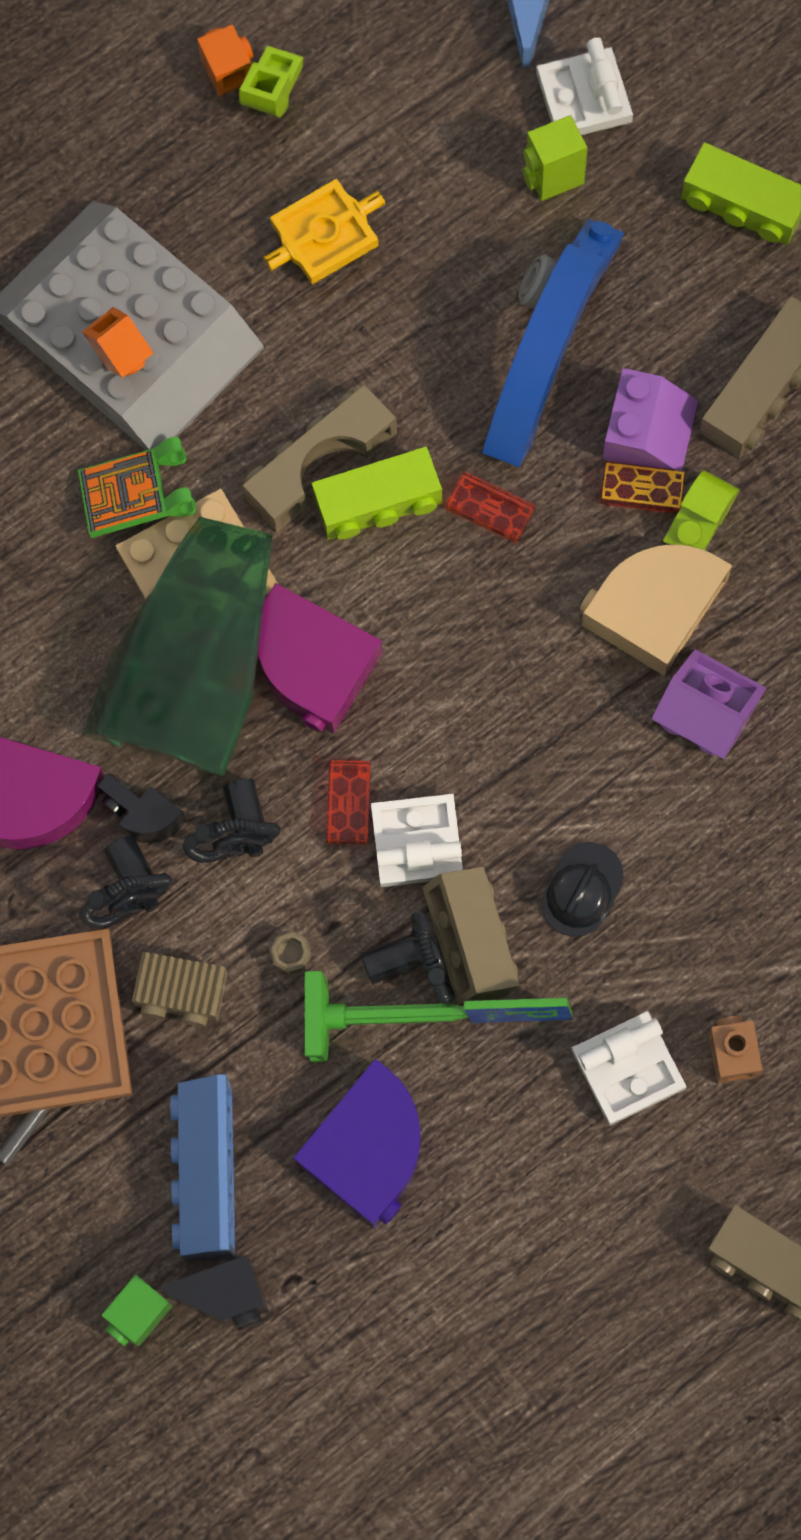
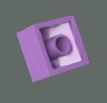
[603,368,698,476]
[652,649,766,759]

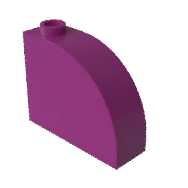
[256,583,383,734]
[0,737,105,849]

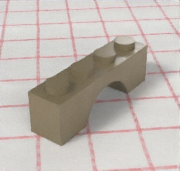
[243,384,397,533]

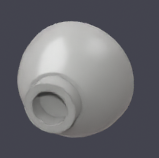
[518,254,557,308]

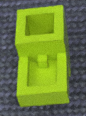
[239,46,303,117]
[663,470,741,550]

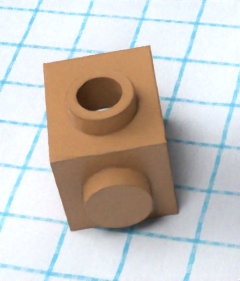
[708,1016,763,1084]

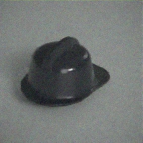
[542,842,624,937]

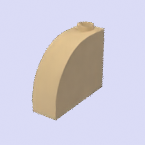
[580,545,732,676]

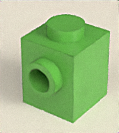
[102,1275,173,1346]

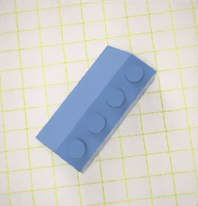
[170,1074,235,1260]

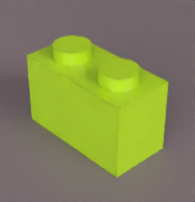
[522,115,588,201]

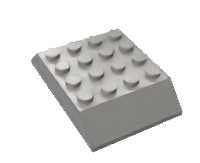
[0,201,264,450]

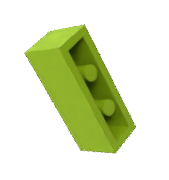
[681,142,801,246]
[311,446,442,540]

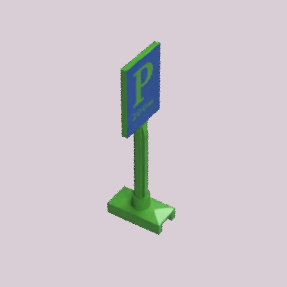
[305,971,573,1063]

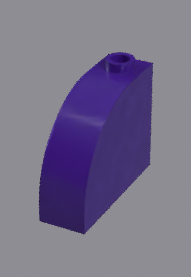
[293,1059,421,1229]

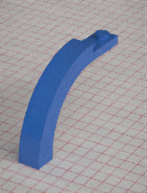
[482,219,624,467]

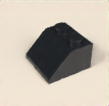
[163,1255,269,1331]

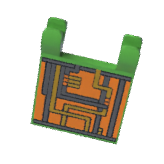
[78,437,196,538]

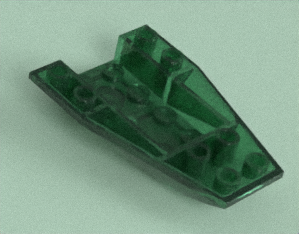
[81,517,273,777]

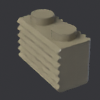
[132,952,228,1027]

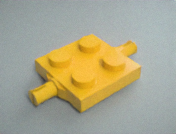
[263,178,385,285]

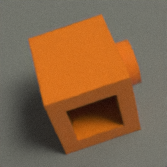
[197,24,253,96]
[82,307,154,378]

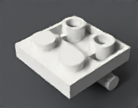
[536,38,633,135]
[371,794,463,887]
[571,1011,687,1126]

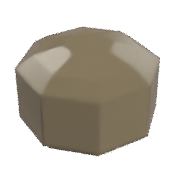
[269,931,312,975]

